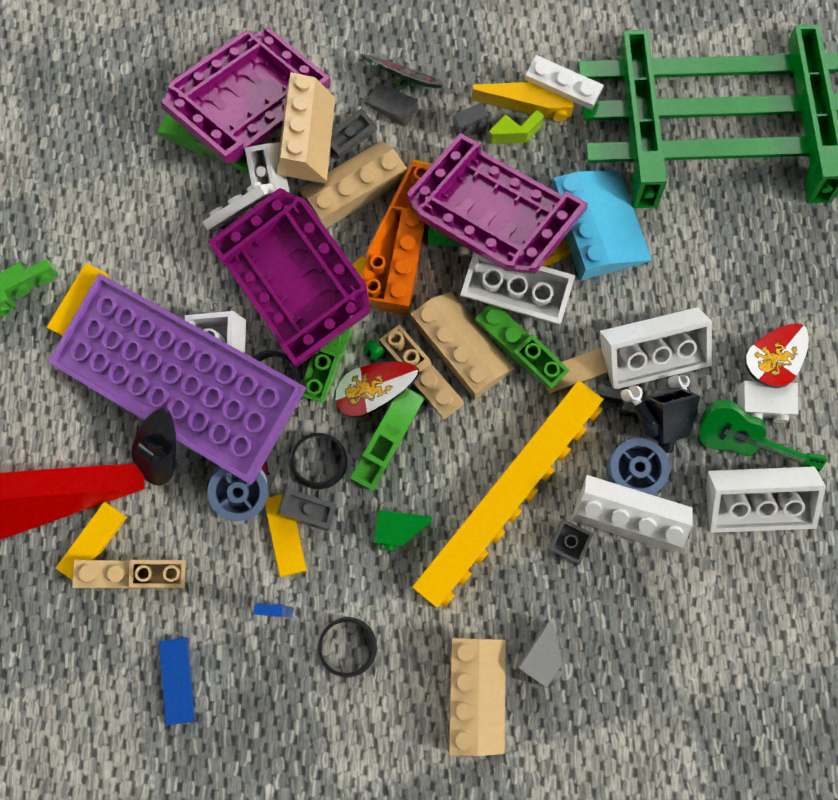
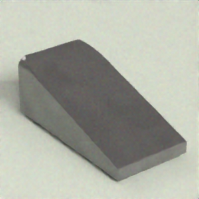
[365,83,418,127]

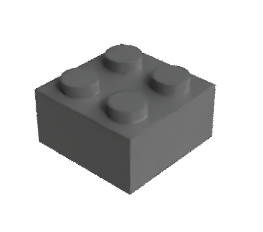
[453,102,489,138]
[547,519,594,565]

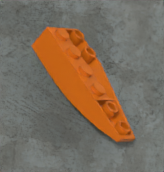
[362,162,431,315]

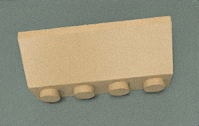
[276,72,335,184]
[298,140,407,228]
[411,292,515,400]
[449,638,506,756]

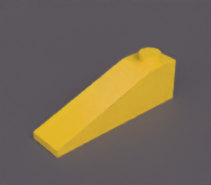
[472,82,574,122]

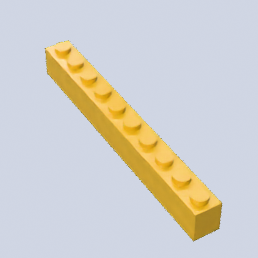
[412,380,604,609]

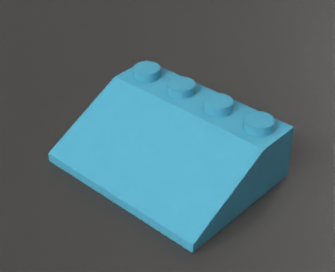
[550,171,652,281]

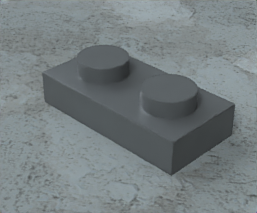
[330,108,377,159]
[277,488,337,531]

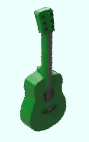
[698,400,827,472]

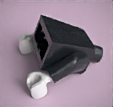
[620,375,700,453]

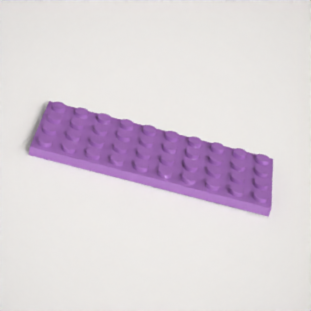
[48,273,306,484]

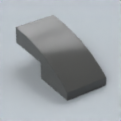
[596,385,639,418]

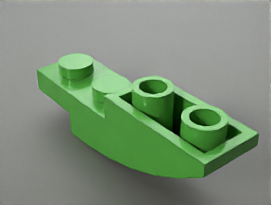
[157,114,249,174]
[0,259,59,317]
[475,305,570,389]
[302,326,353,404]
[350,389,425,491]

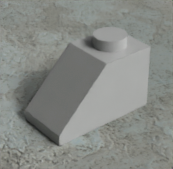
[517,621,562,688]

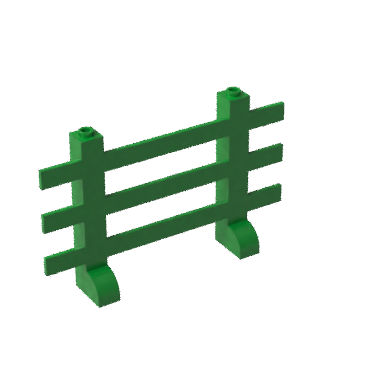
[578,24,838,209]

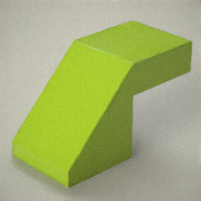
[488,110,544,145]

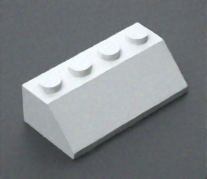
[460,252,575,325]
[600,307,712,389]
[705,467,826,533]
[571,475,693,552]

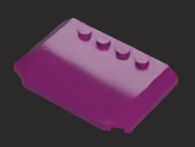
[161,27,330,163]
[407,133,588,274]
[208,188,371,367]

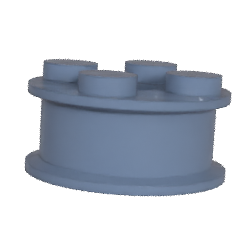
[606,438,670,495]
[207,465,268,521]

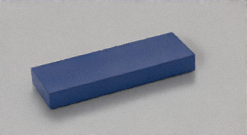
[253,603,294,618]
[159,637,195,726]

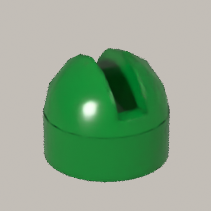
[364,338,387,361]

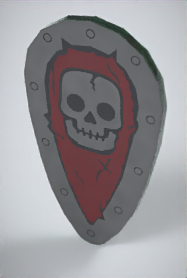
[363,55,444,90]

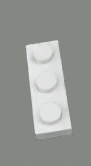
[525,55,604,110]
[203,182,276,231]

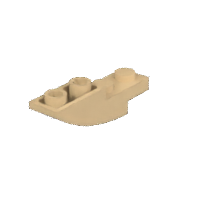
[379,324,464,420]
[72,560,186,589]

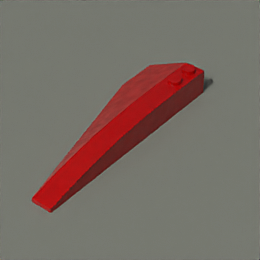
[0,464,145,540]

